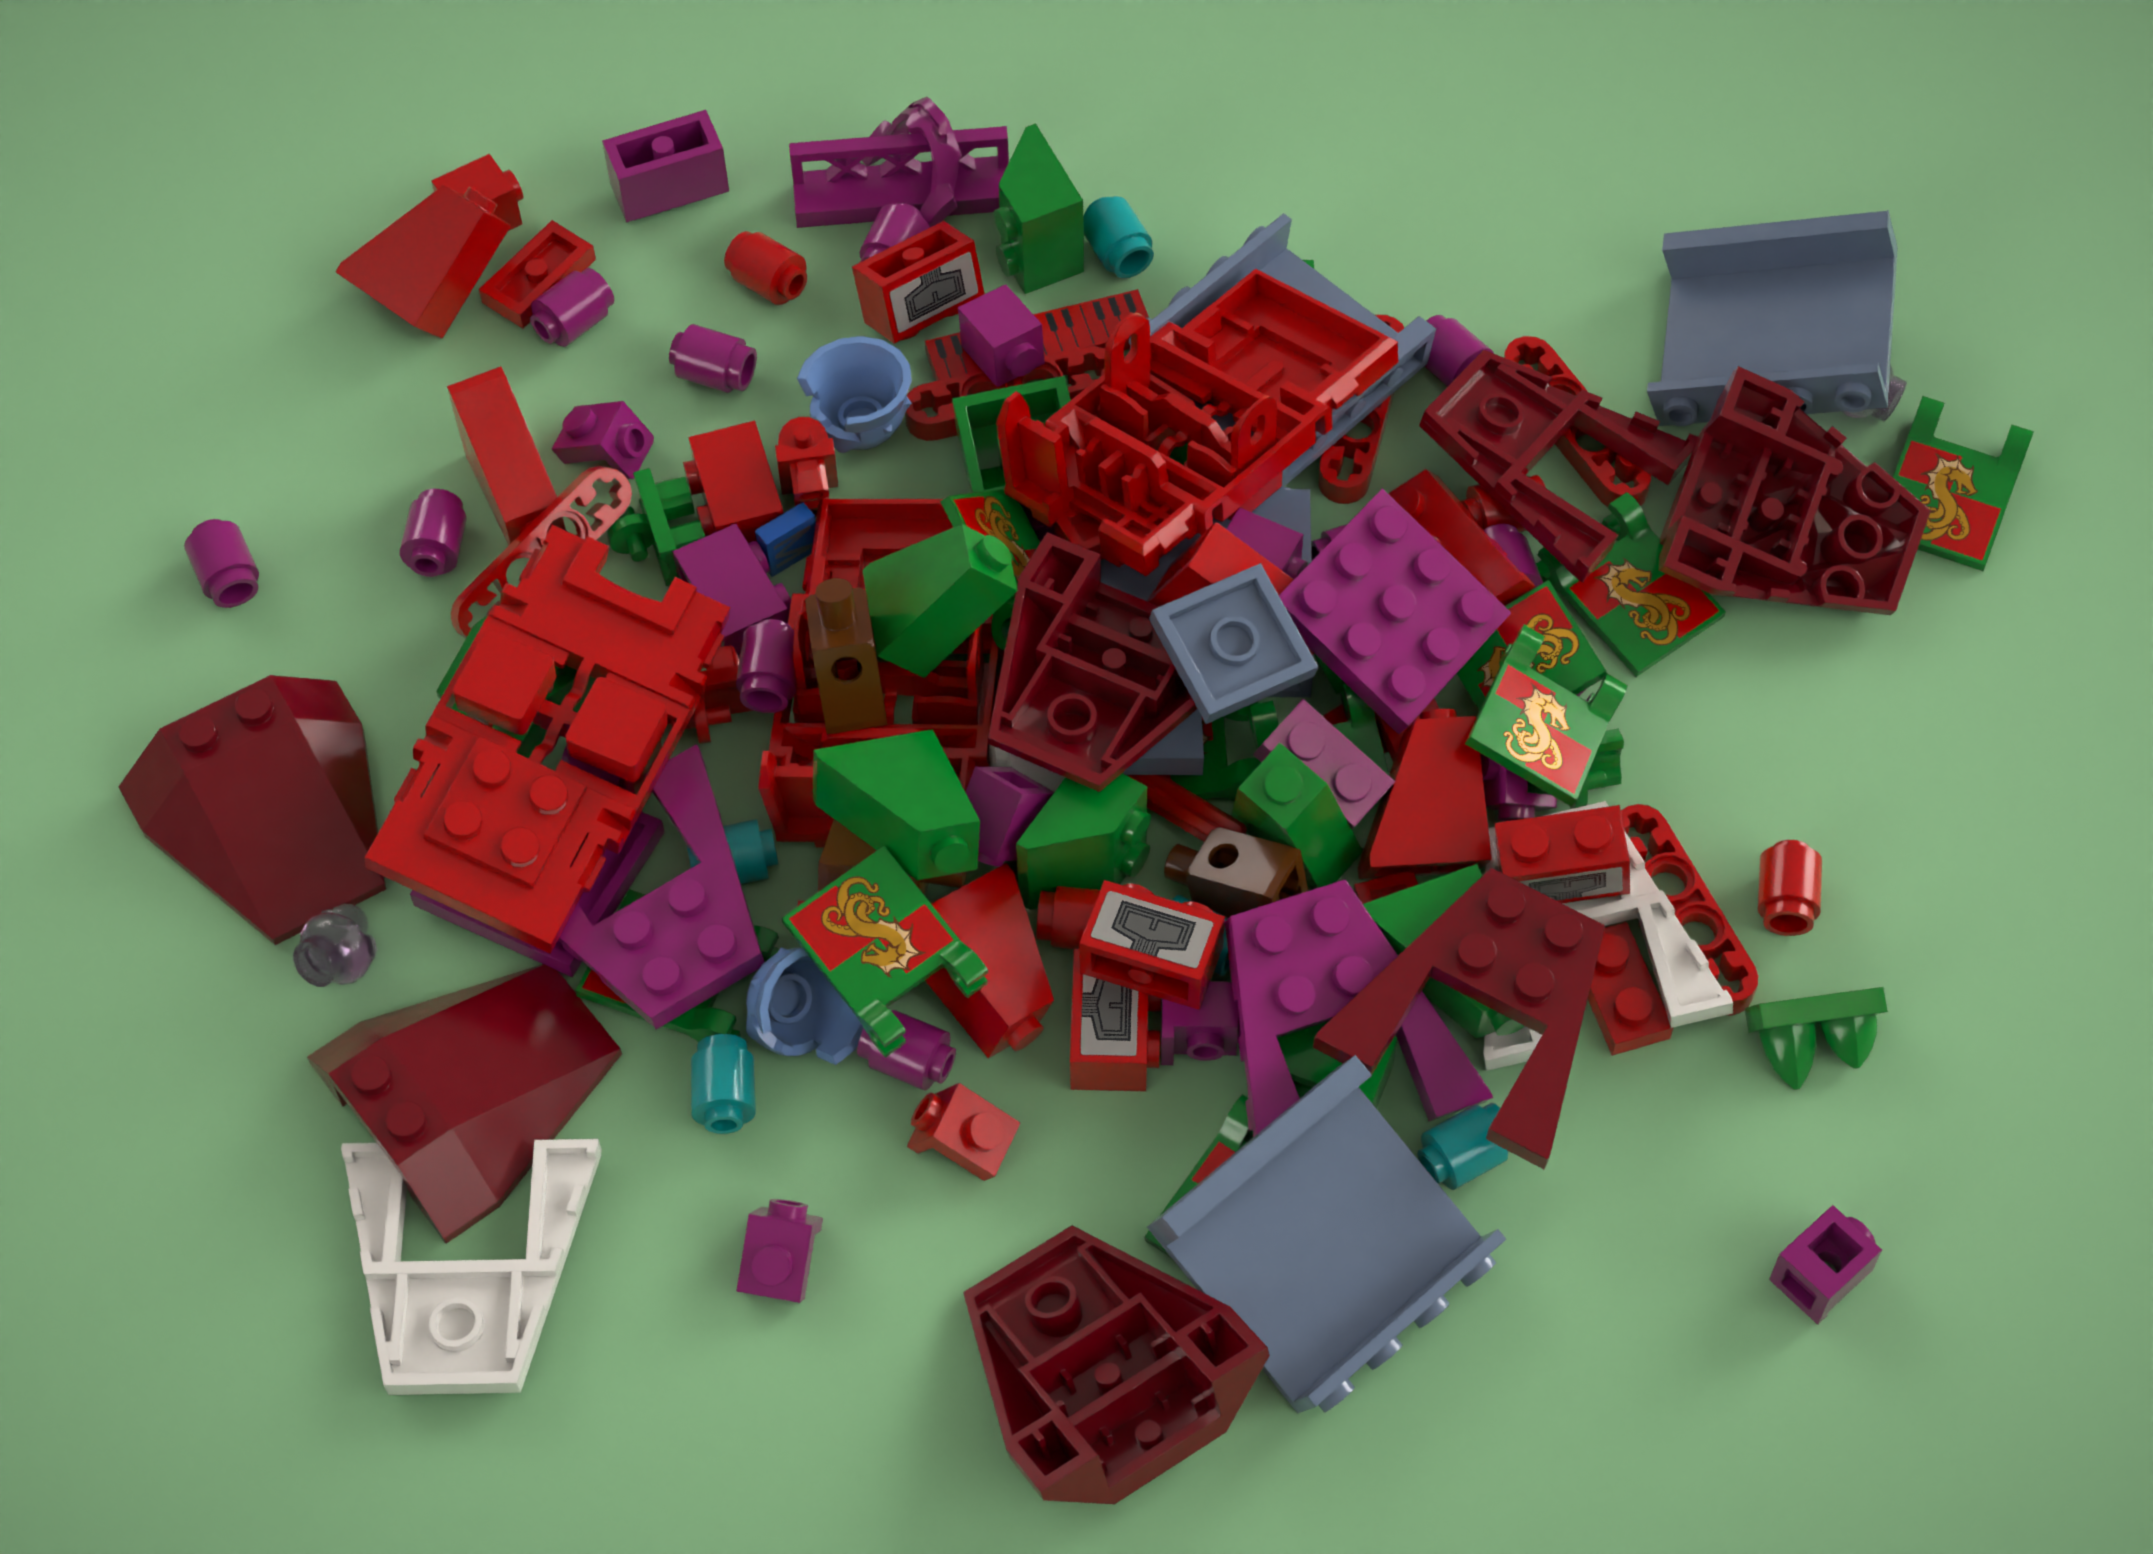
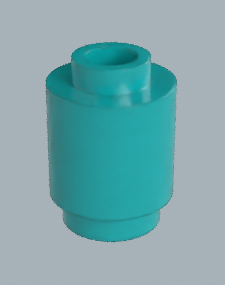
[1083,196,1154,278]
[687,819,779,884]
[691,1034,756,1134]
[1417,1103,1509,1190]

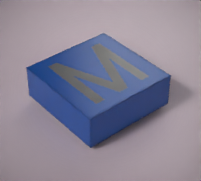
[755,502,816,577]

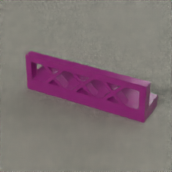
[789,126,1009,228]

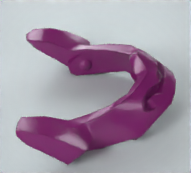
[862,96,962,228]

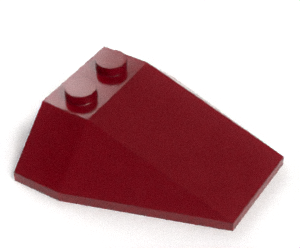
[988,532,1197,792]
[118,675,387,945]
[307,964,622,1244]
[963,1225,1270,1505]

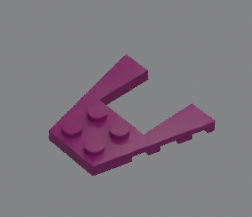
[558,744,765,1030]
[1225,879,1493,1137]

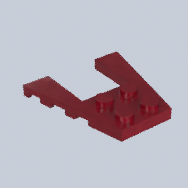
[1419,350,1698,583]
[1313,868,1605,1170]

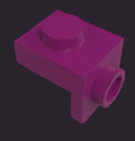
[551,401,654,479]
[1480,753,1557,821]
[736,1199,823,1303]

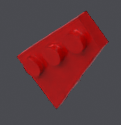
[1388,469,1536,606]

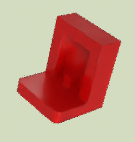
[907,1083,1020,1181]

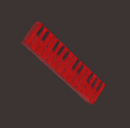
[925,289,1149,381]

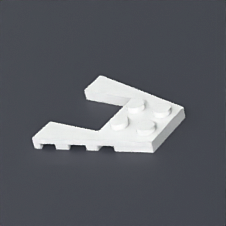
[1484,801,1733,1071]
[341,1139,602,1395]

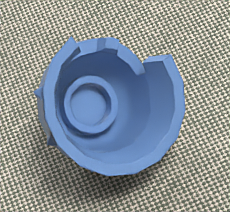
[797,336,912,453]
[746,947,863,1065]

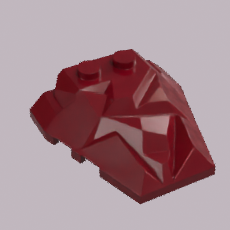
[1659,366,1931,615]

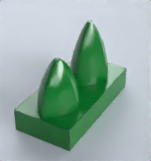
[1744,987,1888,1090]

